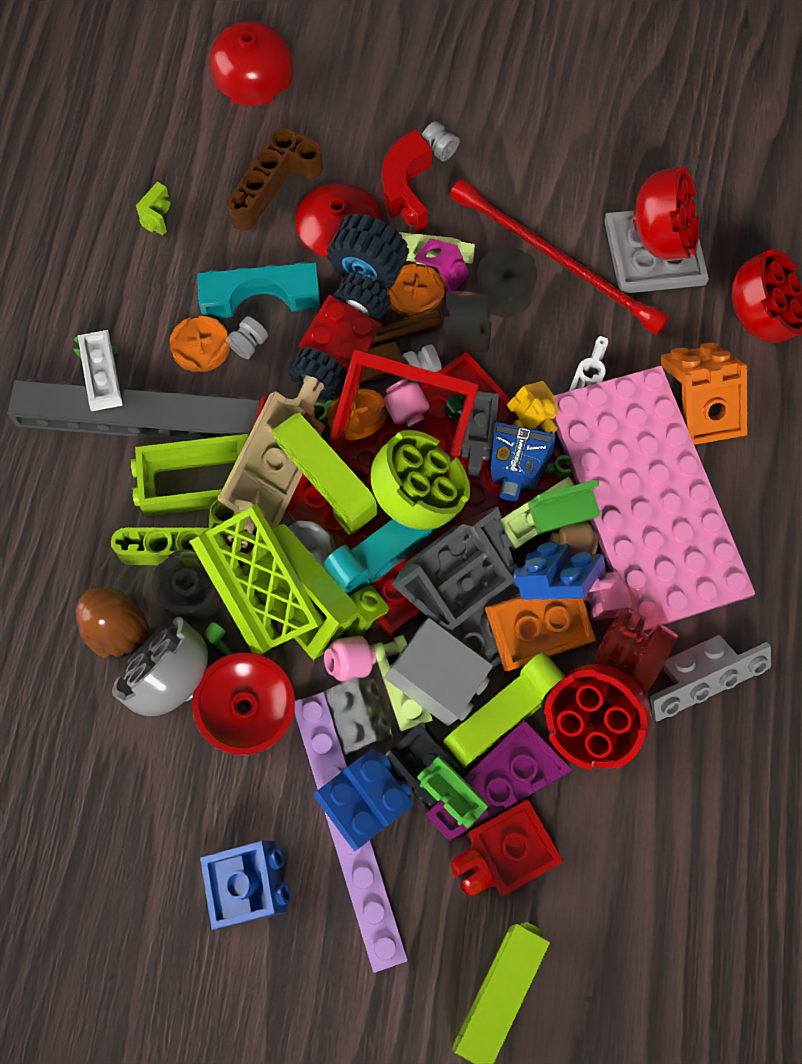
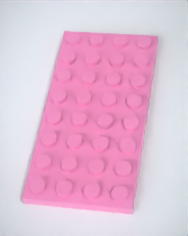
[552,366,756,634]

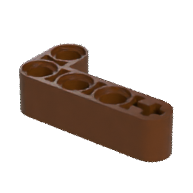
[227,129,323,231]

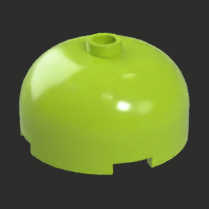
[370,430,470,530]

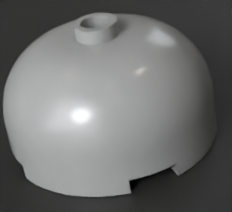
[112,617,208,716]

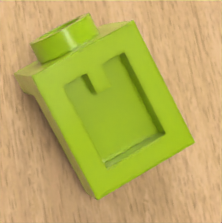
[136,182,171,235]
[346,585,389,637]

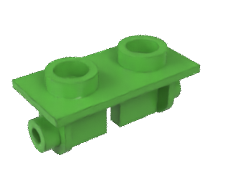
[417,756,490,829]

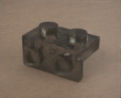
[324,676,393,755]

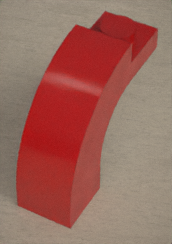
[382,129,432,232]

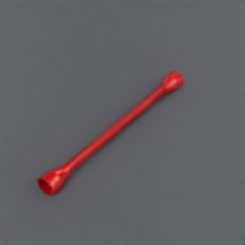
[450,178,671,336]

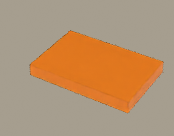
[485,596,597,671]

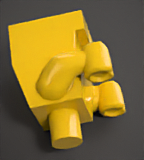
[507,381,559,434]

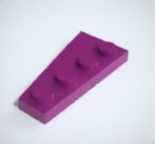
[425,721,572,841]

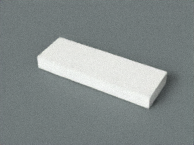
[77,330,123,411]

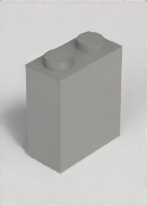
[384,617,493,726]

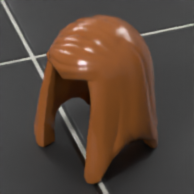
[75,587,149,658]

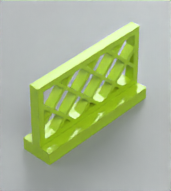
[190,504,323,655]

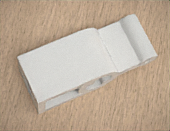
[569,336,608,391]

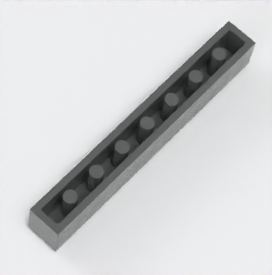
[7,379,260,441]

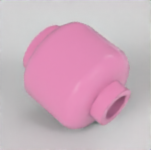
[383,379,429,428]
[324,636,376,682]

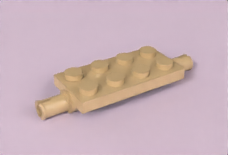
[217,377,325,548]

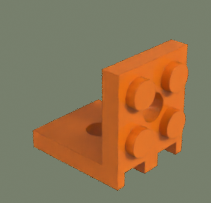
[661,343,747,445]

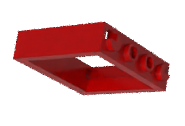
[328,349,480,482]

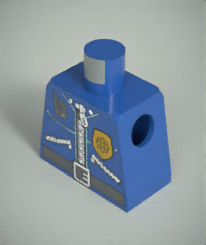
[491,422,555,502]

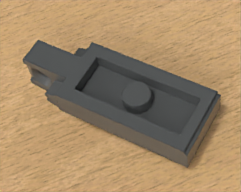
[462,391,499,477]

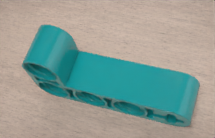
[324,519,445,596]

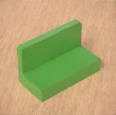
[528,479,601,535]

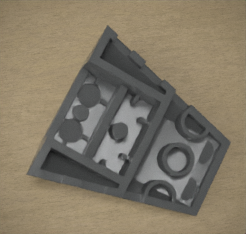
[392,507,521,671]

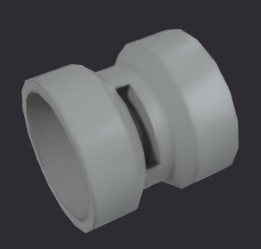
[421,121,459,162]
[226,316,268,359]
[402,344,441,382]

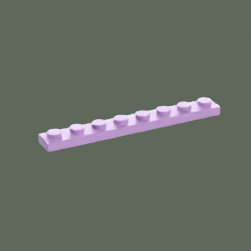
[294,692,408,973]

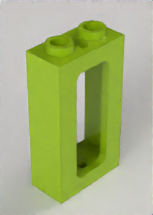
[131,434,249,517]
[242,523,361,660]
[452,922,550,1064]

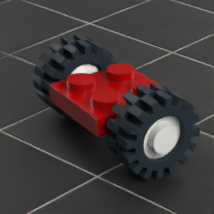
[288,273,391,401]

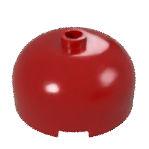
[210,21,293,106]
[633,167,699,261]
[731,249,802,343]
[544,664,651,770]

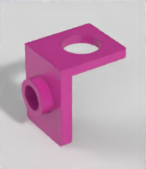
[414,238,469,294]

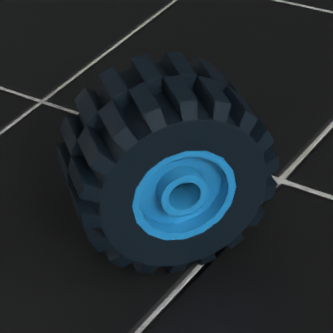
[327,214,409,290]

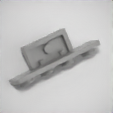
[650,635,771,721]

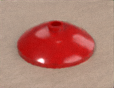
[295,183,381,258]
[192,653,295,755]

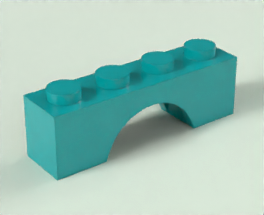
[197,262,320,319]

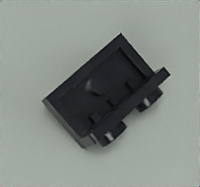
[385,722,468,806]

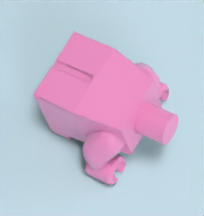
[583,567,633,621]

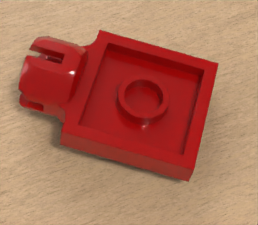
[450,799,564,898]

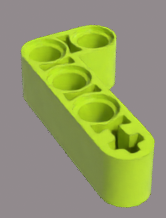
[271,412,377,536]
[111,500,241,565]
[442,651,566,769]

